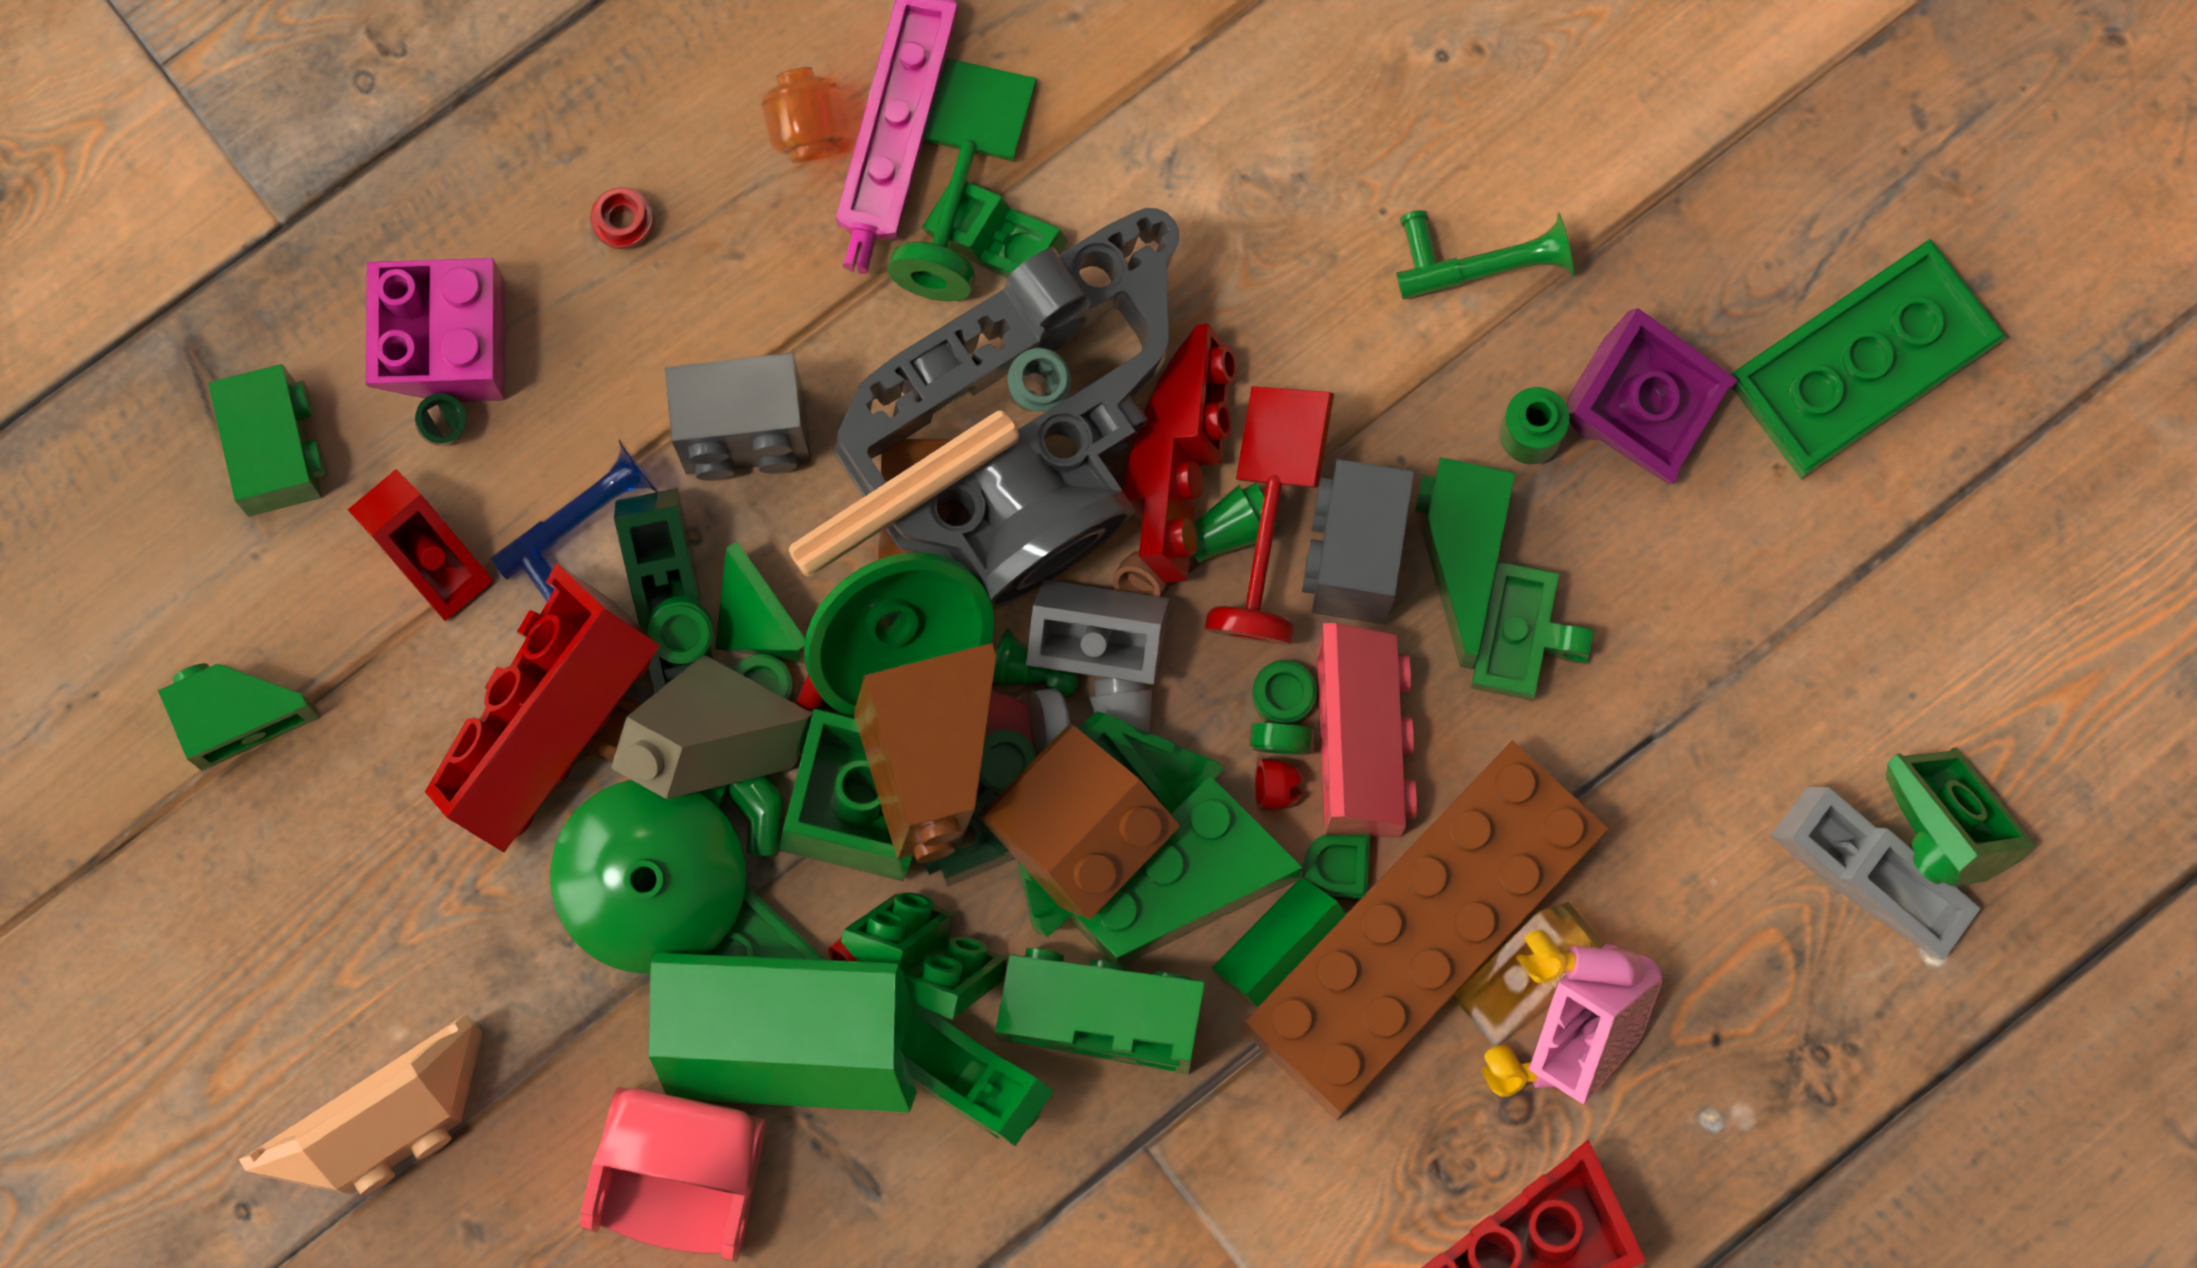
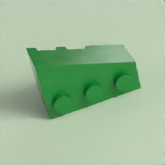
[1071,776,1303,965]
[995,948,1205,1075]

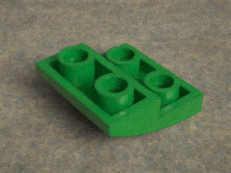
[841,892,1008,1020]

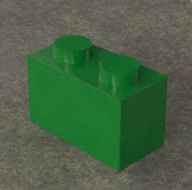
[208,364,327,517]

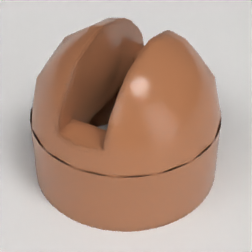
[1113,551,1167,597]

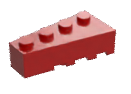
[425,563,660,853]
[1421,1139,1646,1268]

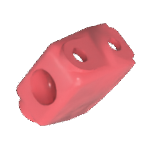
[580,1087,767,1263]

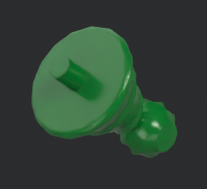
[992,629,1079,699]

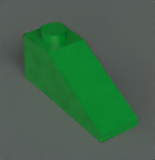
[1415,457,1515,669]

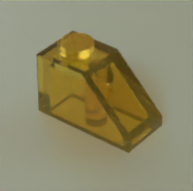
[1453,902,1606,1047]

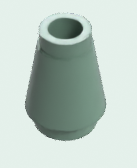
[1007,348,1071,412]

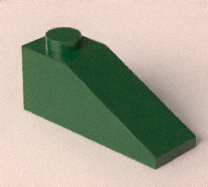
[614,488,714,693]

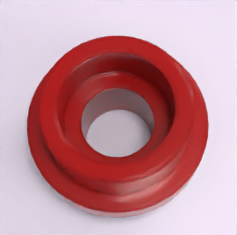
[590,187,654,249]

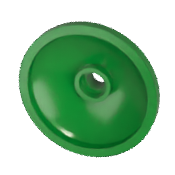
[804,552,994,718]
[550,780,747,974]

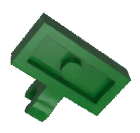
[1471,561,1594,701]

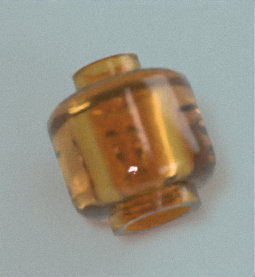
[761,67,849,163]

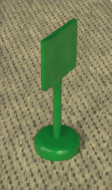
[887,58,1037,302]

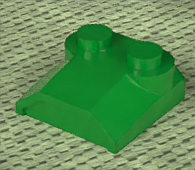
[1886,748,2036,886]

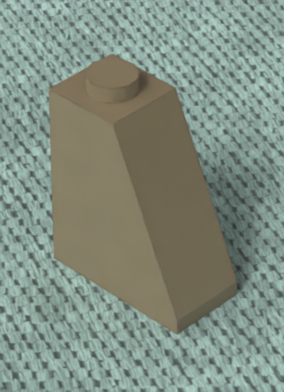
[611,654,813,799]

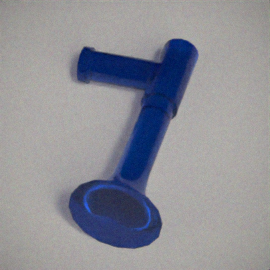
[490,439,659,601]

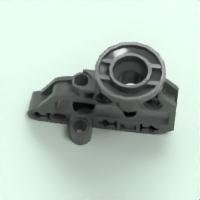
[835,208,1179,609]

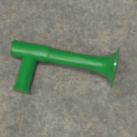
[1396,210,1575,300]

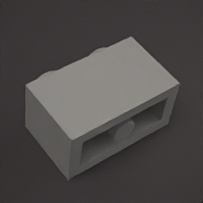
[1026,580,1170,685]

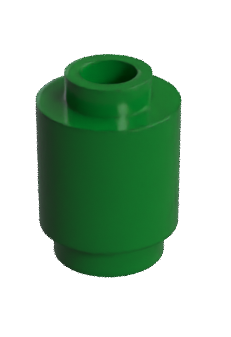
[1500,387,1569,464]

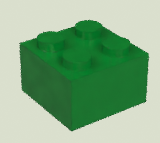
[778,709,912,881]

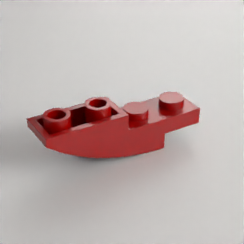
[1123,323,1237,583]

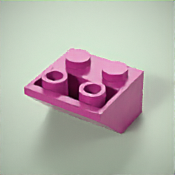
[365,258,505,402]

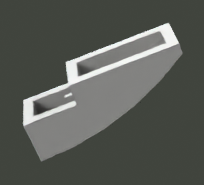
[1770,786,1981,960]

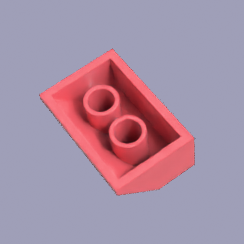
[1317,623,1417,838]

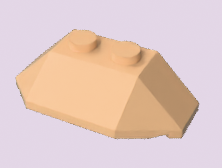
[239,1014,483,1196]

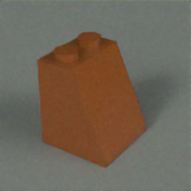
[854,643,996,863]

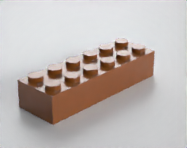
[1242,740,1609,1120]

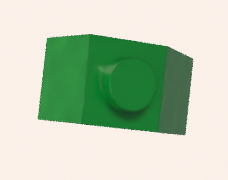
[158,663,319,771]

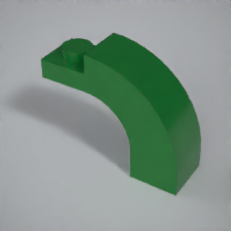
[901,1003,1054,1146]

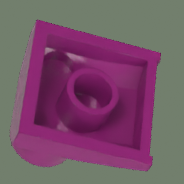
[1567,308,1737,485]

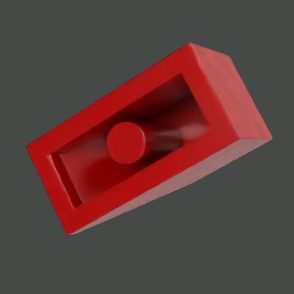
[347,469,494,622]

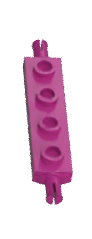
[836,0,958,274]

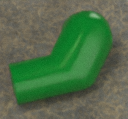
[727,775,783,856]

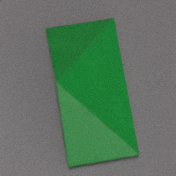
[715,541,805,664]

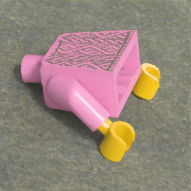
[1481,930,1663,1105]

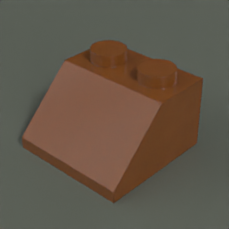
[978,724,1180,919]

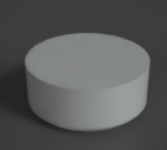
[1028,688,1070,754]

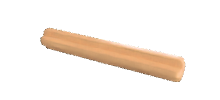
[789,410,1019,576]

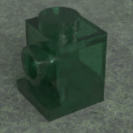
[924,789,1016,887]

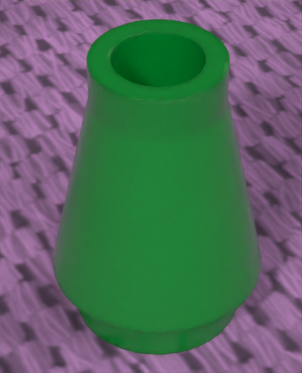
[1194,482,1280,563]

